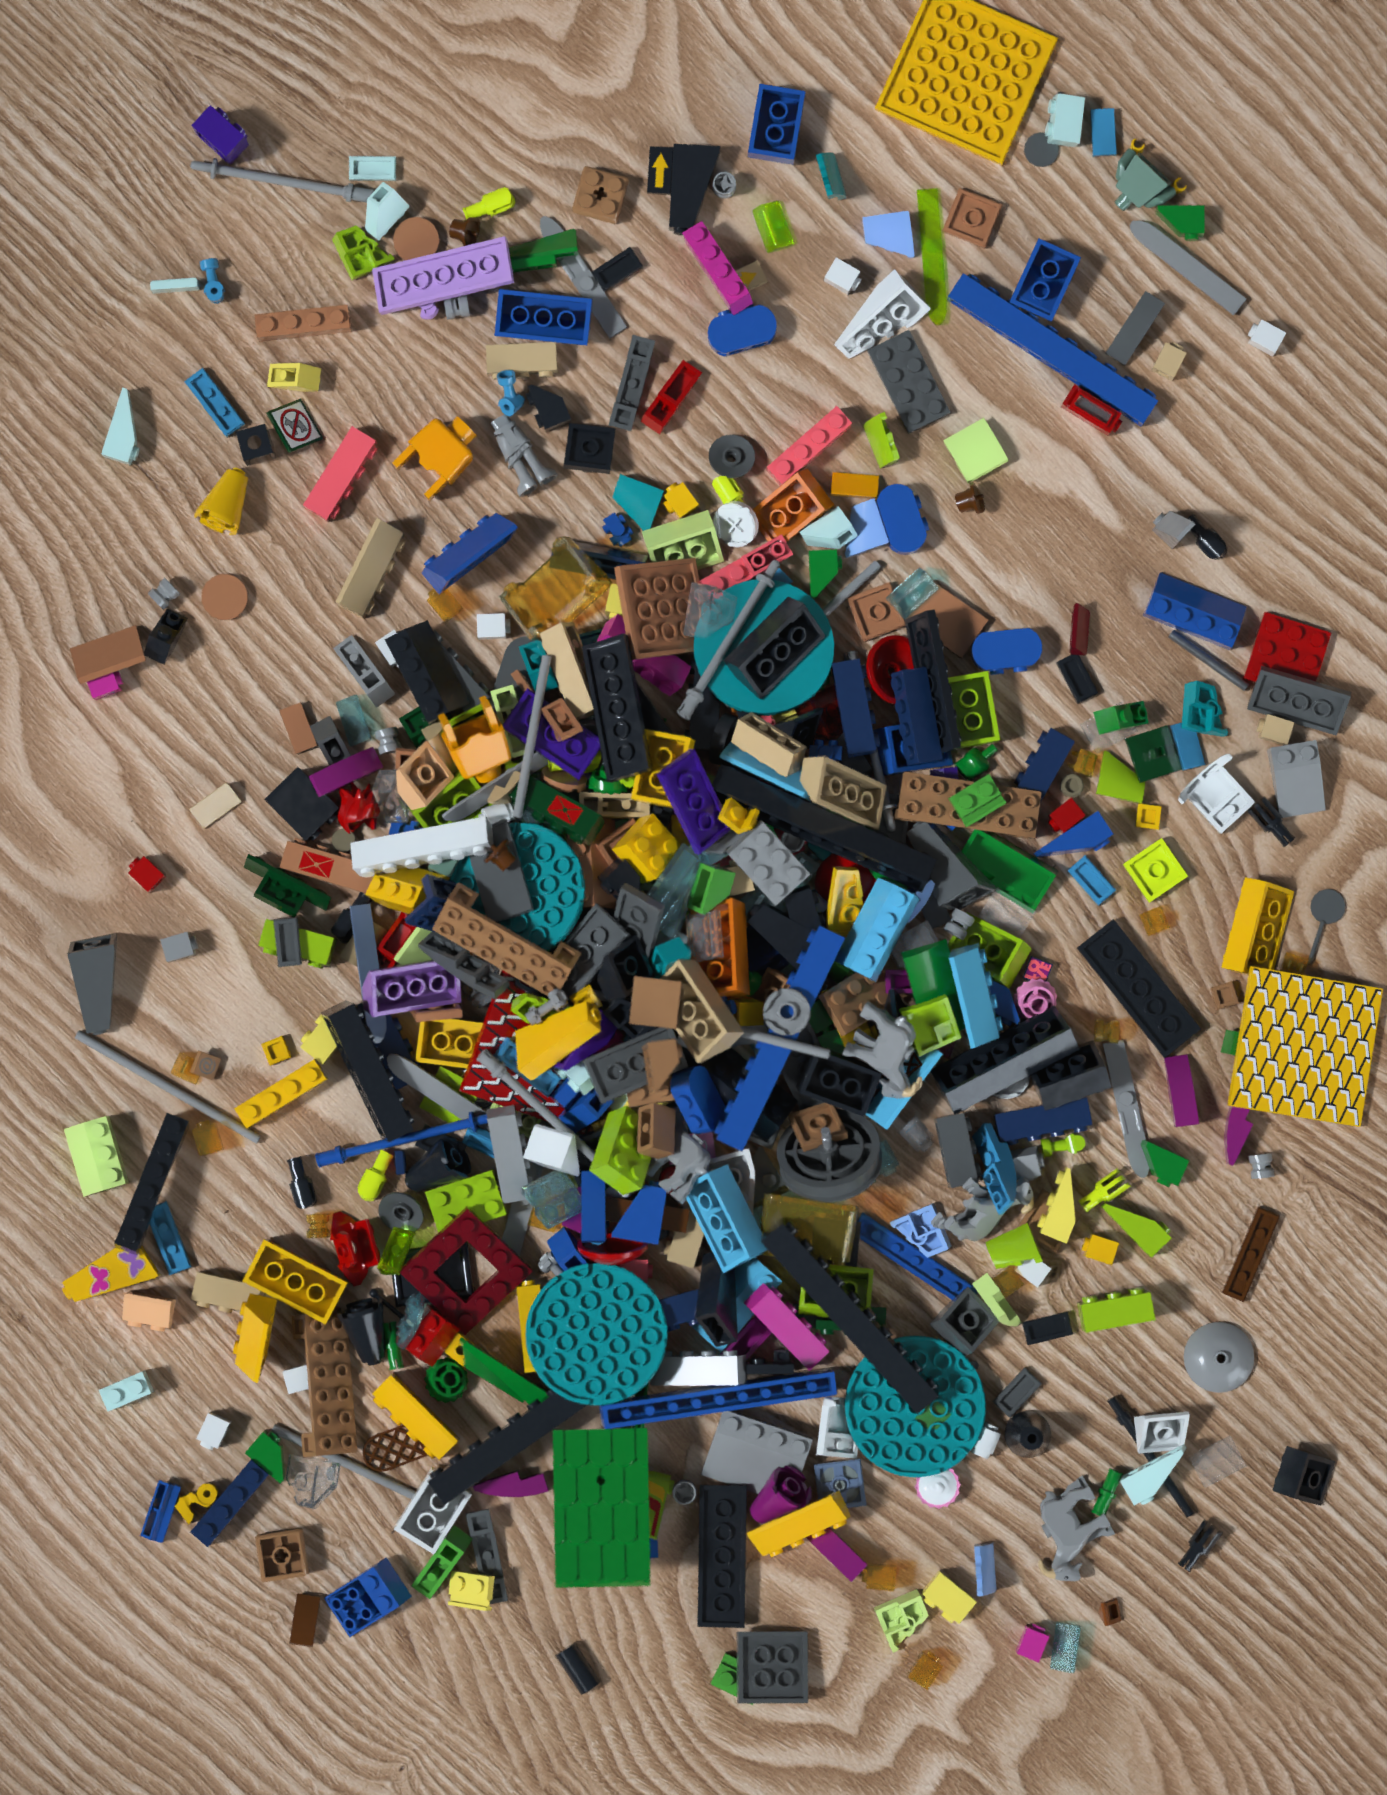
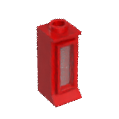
[1061,384,1123,436]

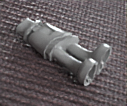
[491,414,557,497]

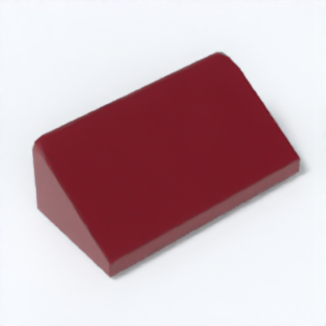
[1069,603,1090,656]

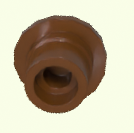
[449,217,481,246]
[955,482,985,514]
[483,838,517,872]

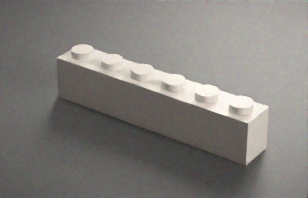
[350,817,494,877]

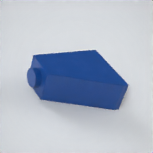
[612,1181,667,1244]

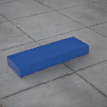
[581,1171,605,1243]

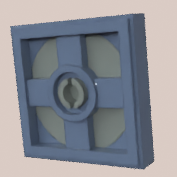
[814,1458,866,1508]

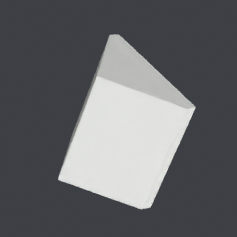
[523,1124,580,1177]
[1134,1411,1190,1453]

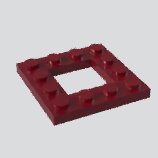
[399,1206,533,1335]

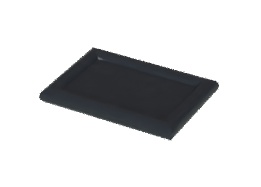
[389,1241,474,1307]

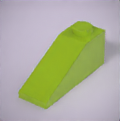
[1101,1203,1171,1258]

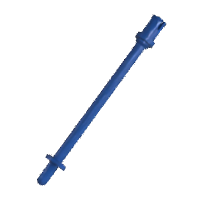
[315,1111,488,1168]

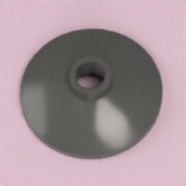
[708,435,755,478]
[378,1192,424,1233]

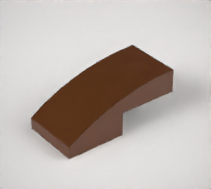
[290,1594,321,1647]

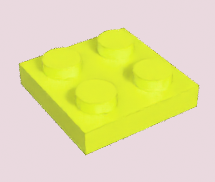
[1122,838,1188,903]

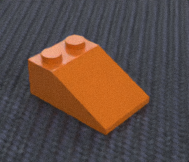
[752,468,835,542]

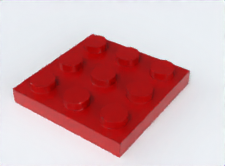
[1243,612,1331,683]

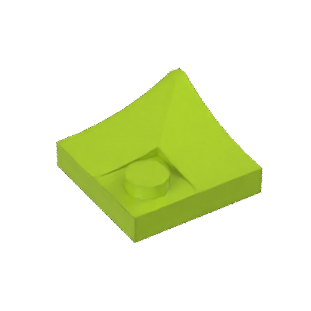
[898,994,961,1057]

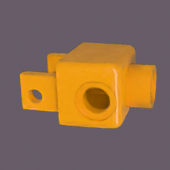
[392,416,477,501]
[437,695,511,783]

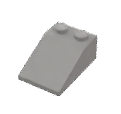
[1267,740,1326,818]

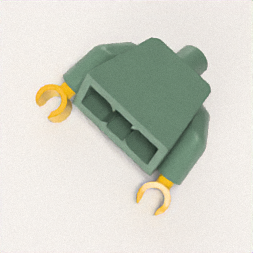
[1114,138,1187,211]

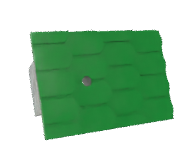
[553,1428,651,1588]

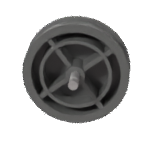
[777,1109,883,1203]

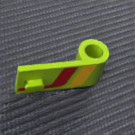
[648,1470,675,1540]

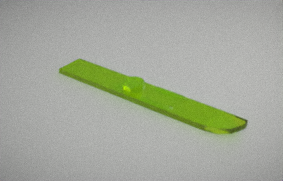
[917,188,947,326]

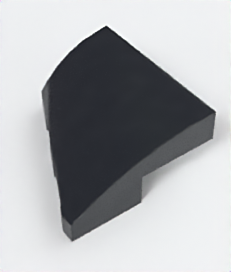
[602,998,656,1039]

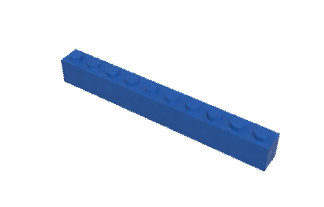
[947,273,1158,427]
[714,926,845,1152]
[599,1368,837,1429]

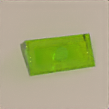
[752,200,794,253]
[377,1226,416,1275]

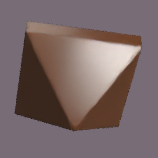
[1098,1598,1121,1626]

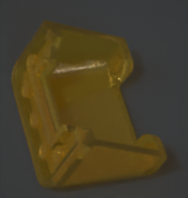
[499,536,612,641]
[759,1193,859,1266]

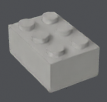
[726,819,810,906]

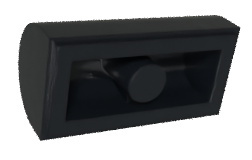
[555,1642,601,1695]

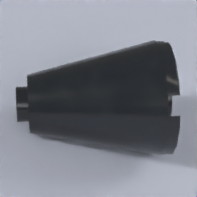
[405,1135,471,1192]
[337,1298,385,1366]
[1004,1411,1051,1458]

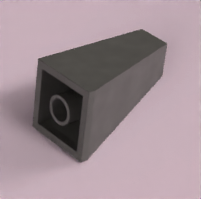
[906,821,996,910]
[67,933,117,1035]

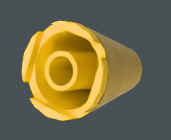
[194,467,248,535]

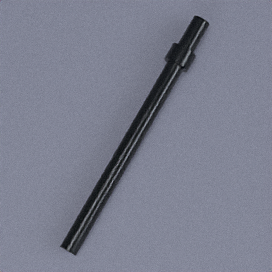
[1107,1396,1194,1518]

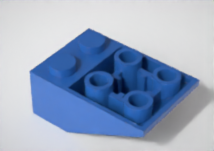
[324,1557,412,1637]

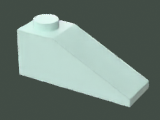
[101,388,139,465]
[1120,1444,1186,1505]

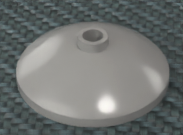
[1184,1322,1254,1393]

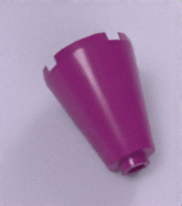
[750,1465,811,1524]

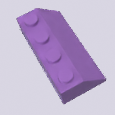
[362,960,461,1017]

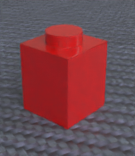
[1048,797,1086,834]
[128,856,166,893]

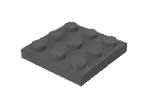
[736,1632,808,1704]

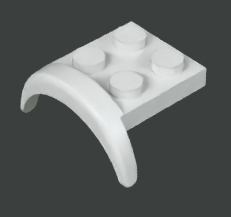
[1178,754,1255,834]
[816,1396,858,1459]

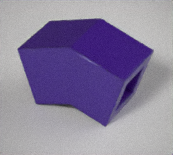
[930,767,958,779]

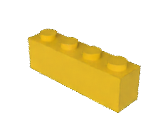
[234,1059,328,1129]

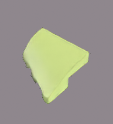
[972,1273,1022,1326]
[874,1589,929,1653]

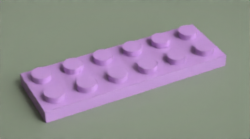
[372,236,514,315]

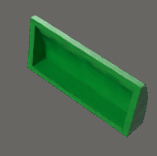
[961,830,1058,913]
[901,939,966,1031]

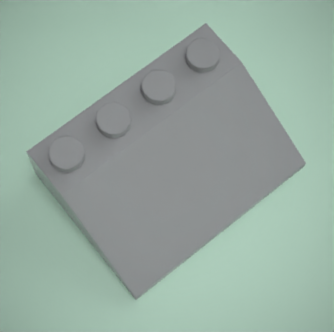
[701,1411,813,1494]

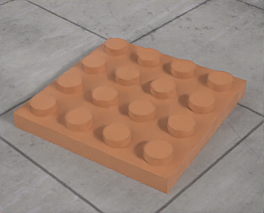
[614,558,705,660]

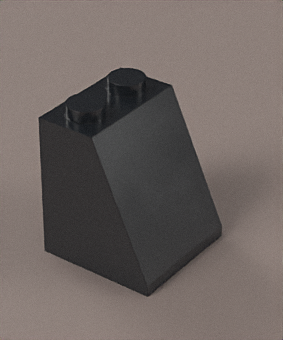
[264,767,340,842]

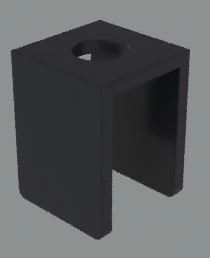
[236,424,276,466]

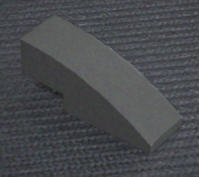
[1105,291,1165,366]

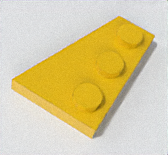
[824,867,863,936]

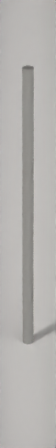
[593,989,830,1059]

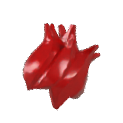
[338,783,383,834]

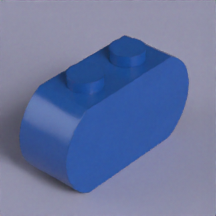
[708,303,777,357]
[876,484,929,555]
[971,628,1042,675]
[670,1066,727,1134]

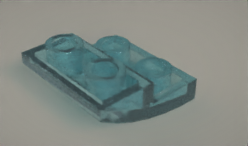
[521,1170,581,1229]
[396,1292,425,1350]

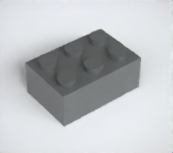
[934,1113,982,1188]

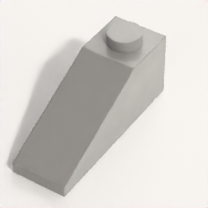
[1152,511,1195,549]
[333,635,395,708]

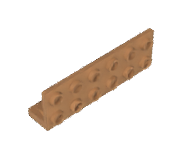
[894,772,1041,839]
[433,882,581,996]
[292,1312,357,1457]

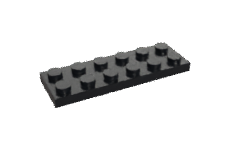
[905,610,961,754]
[582,634,653,783]
[1076,919,1201,1058]
[697,1484,747,1628]

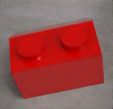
[400,1303,460,1367]

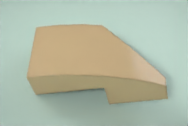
[487,771,520,805]

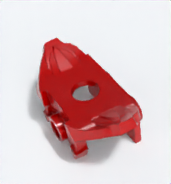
[330,1211,381,1287]

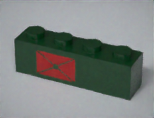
[509,776,605,846]

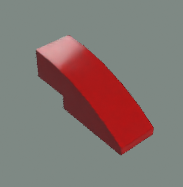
[641,360,702,435]
[377,912,416,969]

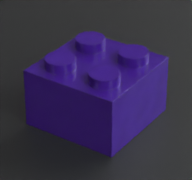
[191,105,249,165]

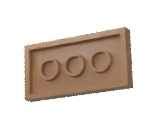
[818,956,907,1037]

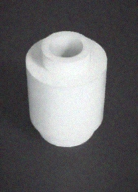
[478,803,515,827]
[971,1422,1001,1459]

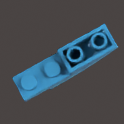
[972,1123,1017,1215]

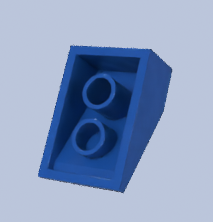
[1009,238,1081,322]
[873,725,953,776]
[1033,811,1113,857]

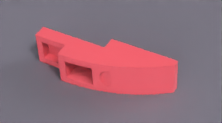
[700,534,793,601]

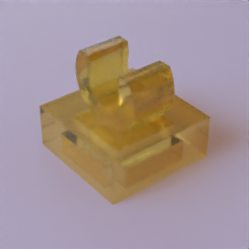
[1068,749,1098,778]
[1139,906,1170,936]
[1280,952,1309,975]

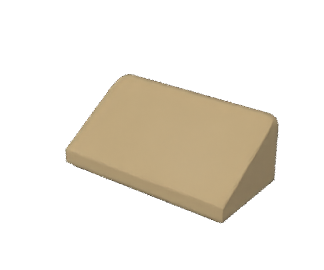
[189,782,242,829]

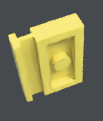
[448,1570,494,1611]

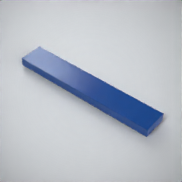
[856,1212,978,1300]

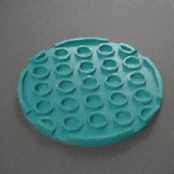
[693,580,834,716]
[449,822,585,952]
[526,1263,668,1406]
[845,1336,986,1477]

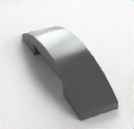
[609,335,655,431]
[466,1509,508,1604]

